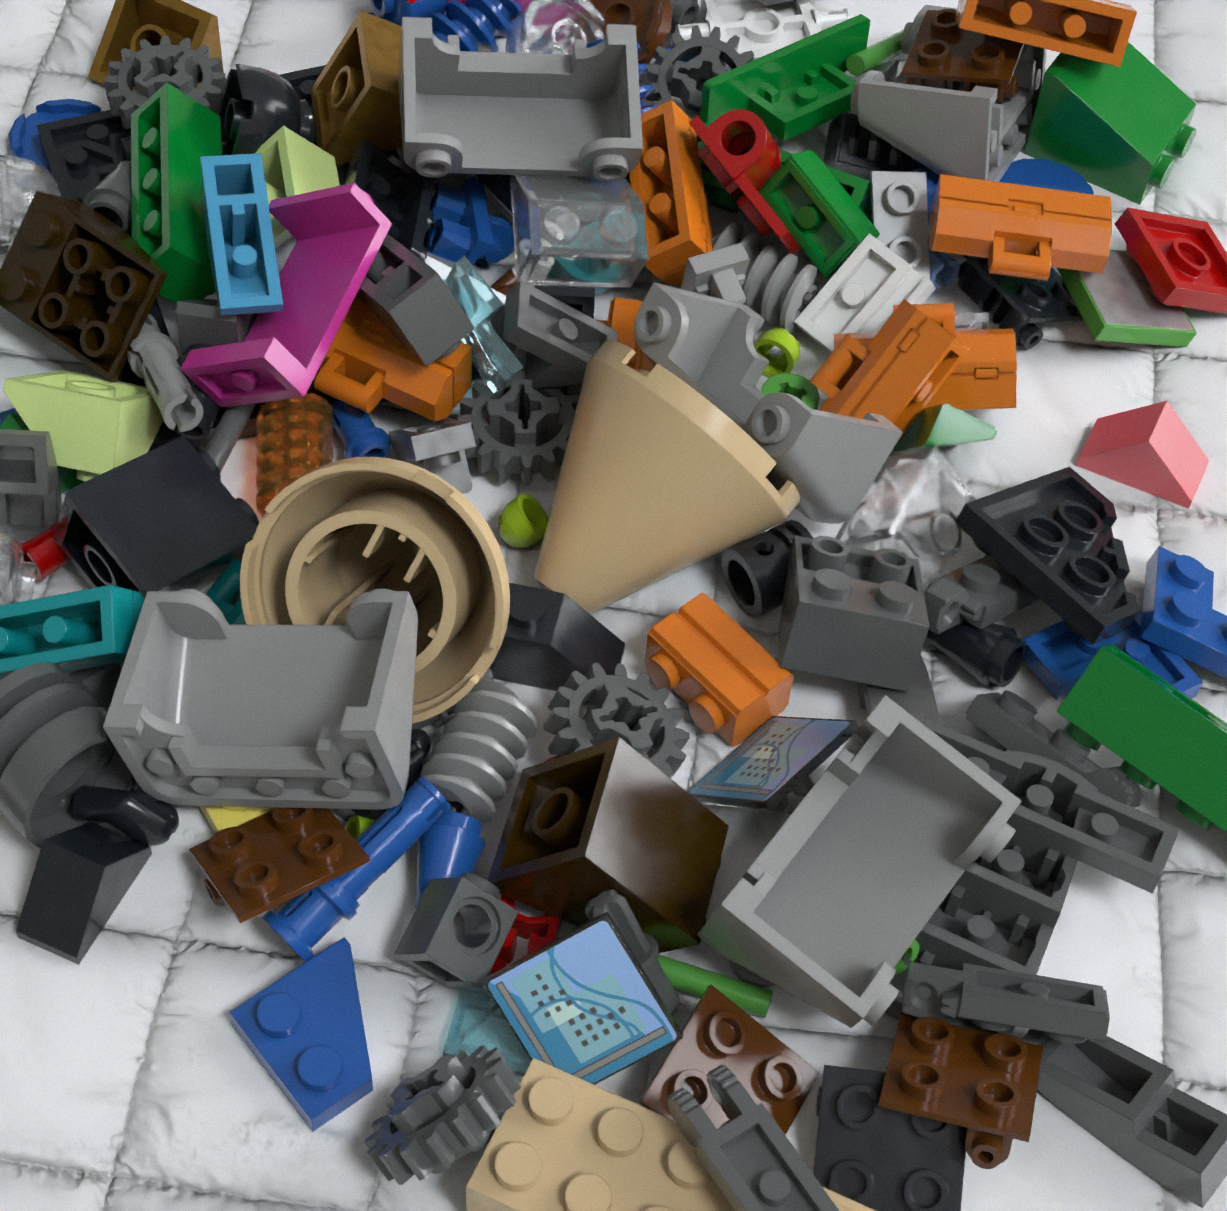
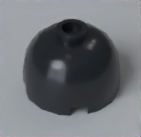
[218,64,311,155]

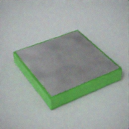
[1056,249,1197,347]

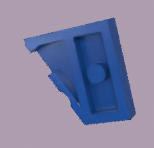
[229,937,373,1132]

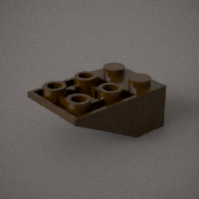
[0,191,168,382]

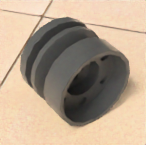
[0,662,136,848]

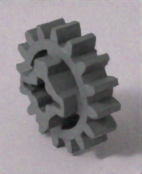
[646,25,754,119]
[104,36,226,130]
[457,367,580,486]
[543,663,690,778]
[364,1046,521,1185]

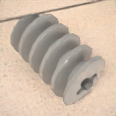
[711,222,818,335]
[414,678,539,823]

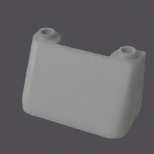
[851,5,1047,182]
[398,17,643,182]
[634,282,903,524]
[103,589,418,810]
[696,695,1021,1028]

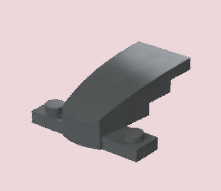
[884,717,1181,1035]

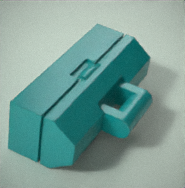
[0,585,145,680]

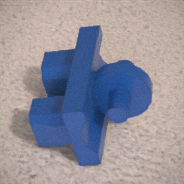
[427,177,516,278]

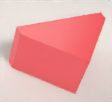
[1076,401,1209,509]

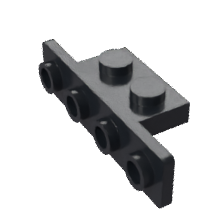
[345,138,440,261]

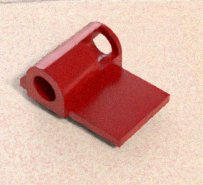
[689,109,801,254]

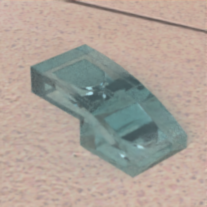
[446,256,523,394]

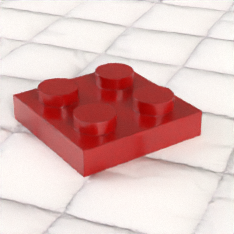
[1114,207,1227,314]

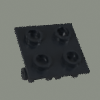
[957,255,1084,349]
[813,1065,968,1211]

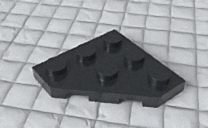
[954,466,1140,645]

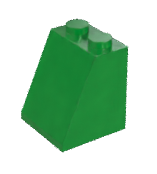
[1024,42,1196,205]

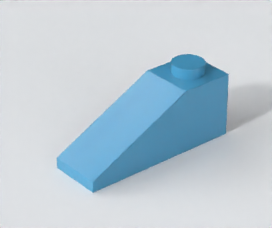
[200,153,283,316]

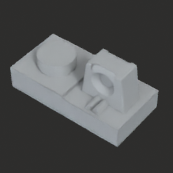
[681,243,750,304]

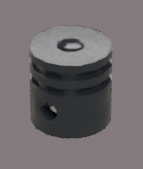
[721,520,813,618]

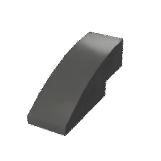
[1021,1029,1227,1208]

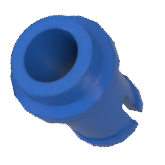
[326,399,391,459]

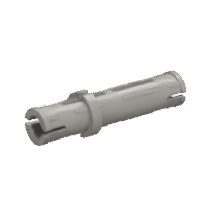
[127,314,204,432]

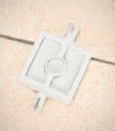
[675,0,850,70]

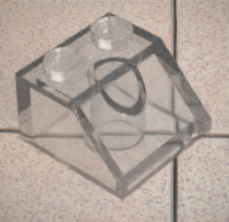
[510,175,648,288]
[835,446,987,598]

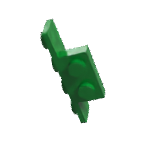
[700,14,870,141]

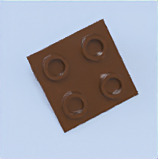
[901,9,1024,103]
[189,807,370,923]
[639,984,820,1136]
[878,1013,1043,1169]

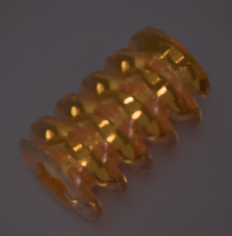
[255,392,334,517]

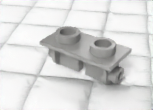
[870,171,930,279]

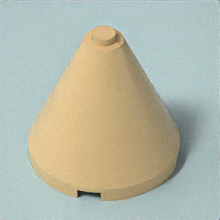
[533,340,800,614]
[240,457,510,724]

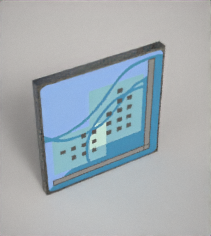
[688,716,859,814]
[482,911,684,1085]

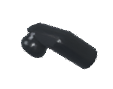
[73,785,179,846]

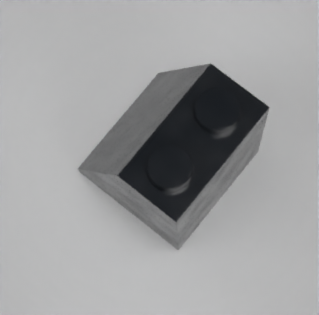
[53,436,259,599]

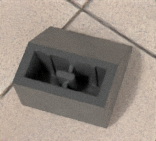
[778,535,930,692]

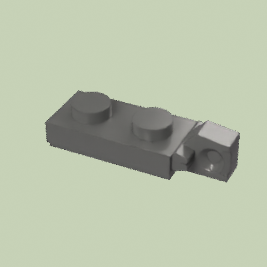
[924,555,1040,635]
[902,962,1110,1044]

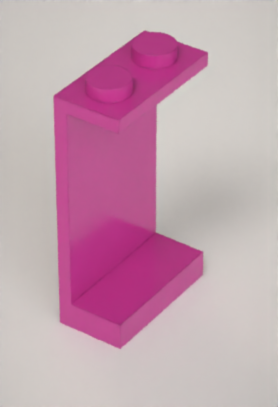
[180,183,392,408]

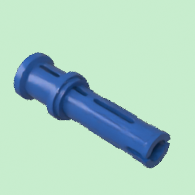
[262,776,452,962]

